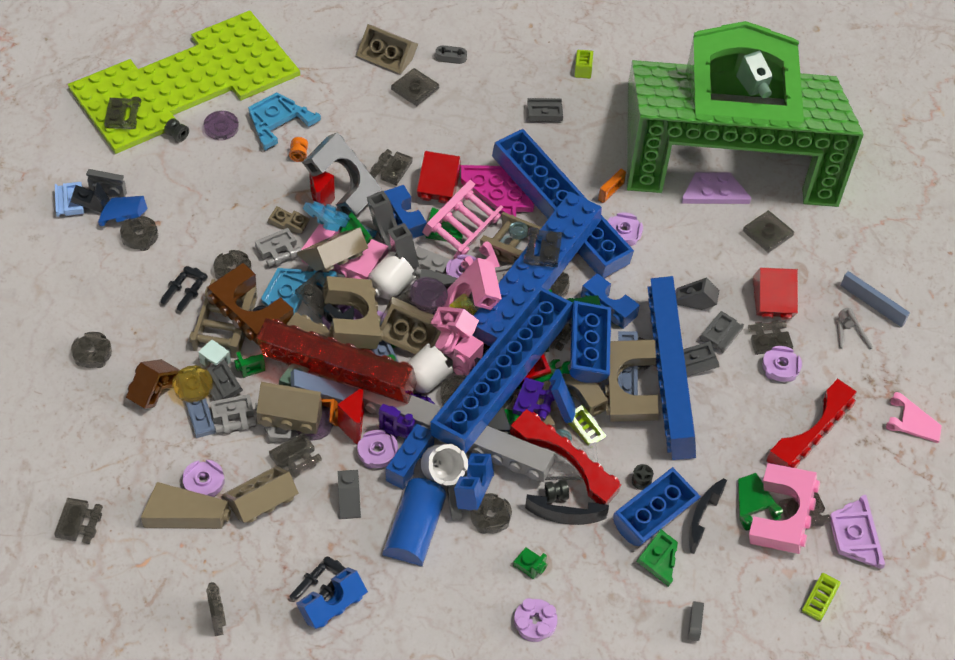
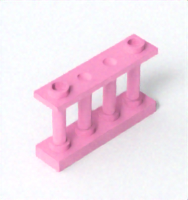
[422,180,503,259]

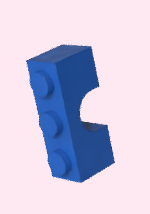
[384,185,427,239]
[581,273,640,329]
[386,424,434,490]
[454,453,494,510]
[296,567,368,629]

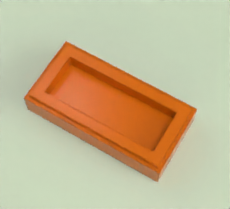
[598,168,626,203]

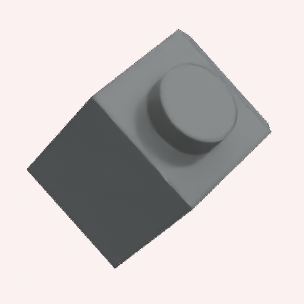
[676,277,720,310]
[337,470,361,519]

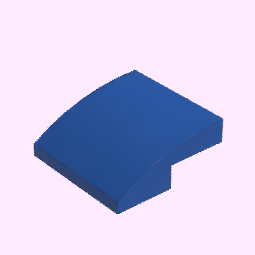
[550,369,576,423]

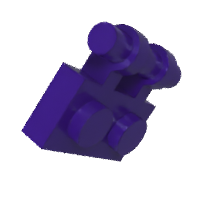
[512,377,555,421]
[379,404,415,440]

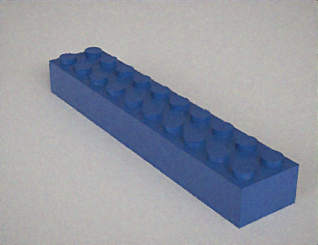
[492,129,634,278]
[472,192,602,347]
[647,276,696,460]
[430,286,573,454]

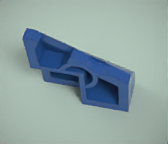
[98,196,148,226]

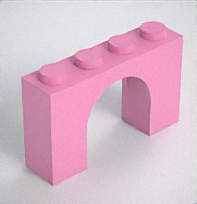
[301,224,388,279]
[435,258,502,342]
[749,463,820,554]

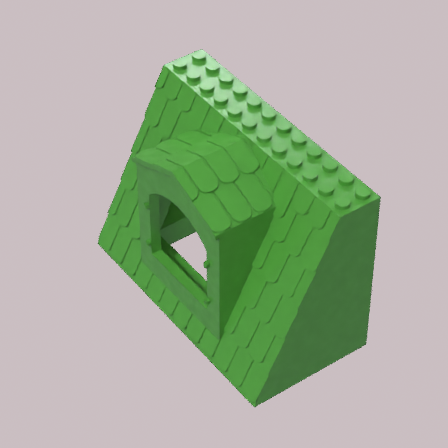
[627,21,864,207]

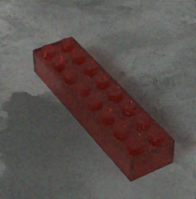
[256,318,417,404]

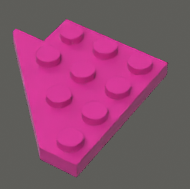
[461,165,534,217]

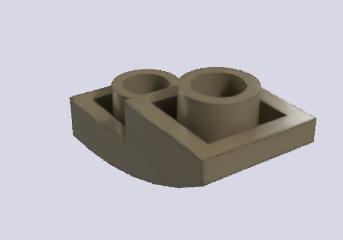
[267,206,310,233]

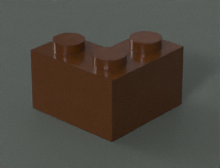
[126,359,180,409]

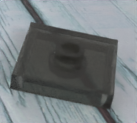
[391,68,439,106]
[743,210,794,253]

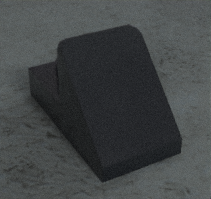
[70,182,110,213]
[323,303,355,324]

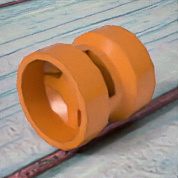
[289,137,308,162]

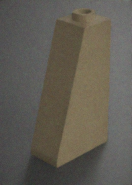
[141,482,231,529]

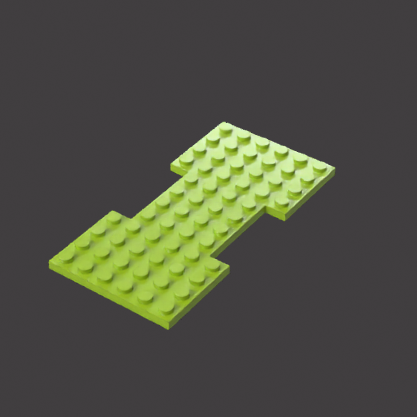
[68,10,300,154]

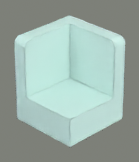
[199,340,231,367]

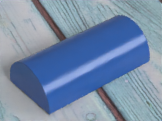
[570,301,611,383]
[613,467,701,546]
[382,478,446,566]

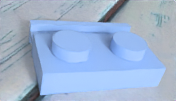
[55,182,84,217]

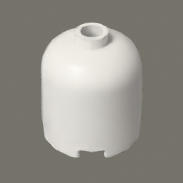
[368,252,416,300]
[403,343,453,393]
[421,444,468,485]

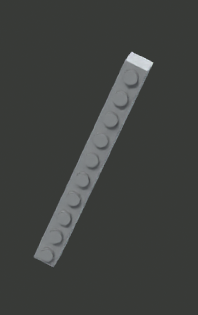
[364,380,554,482]

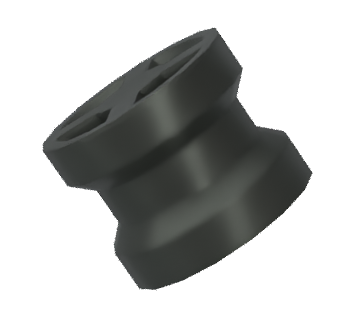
[631,464,654,490]

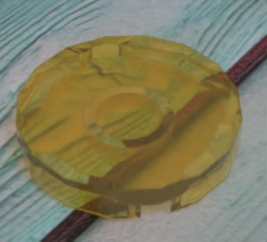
[173,365,213,402]

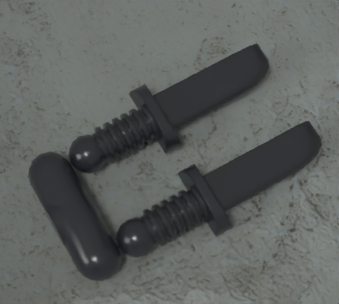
[160,266,208,312]
[289,556,346,600]

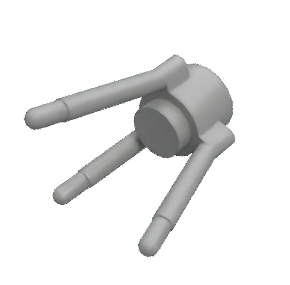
[836,308,873,349]

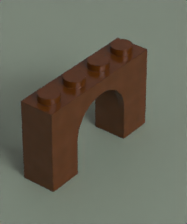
[207,263,294,345]

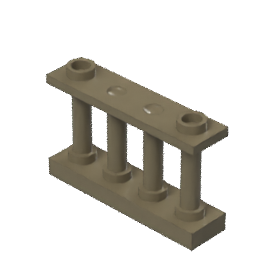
[480,212,542,265]
[189,279,258,358]

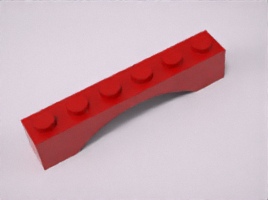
[766,378,857,468]
[510,409,622,505]

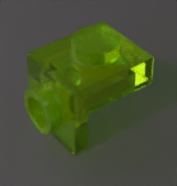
[449,293,478,316]

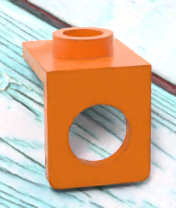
[321,398,339,426]

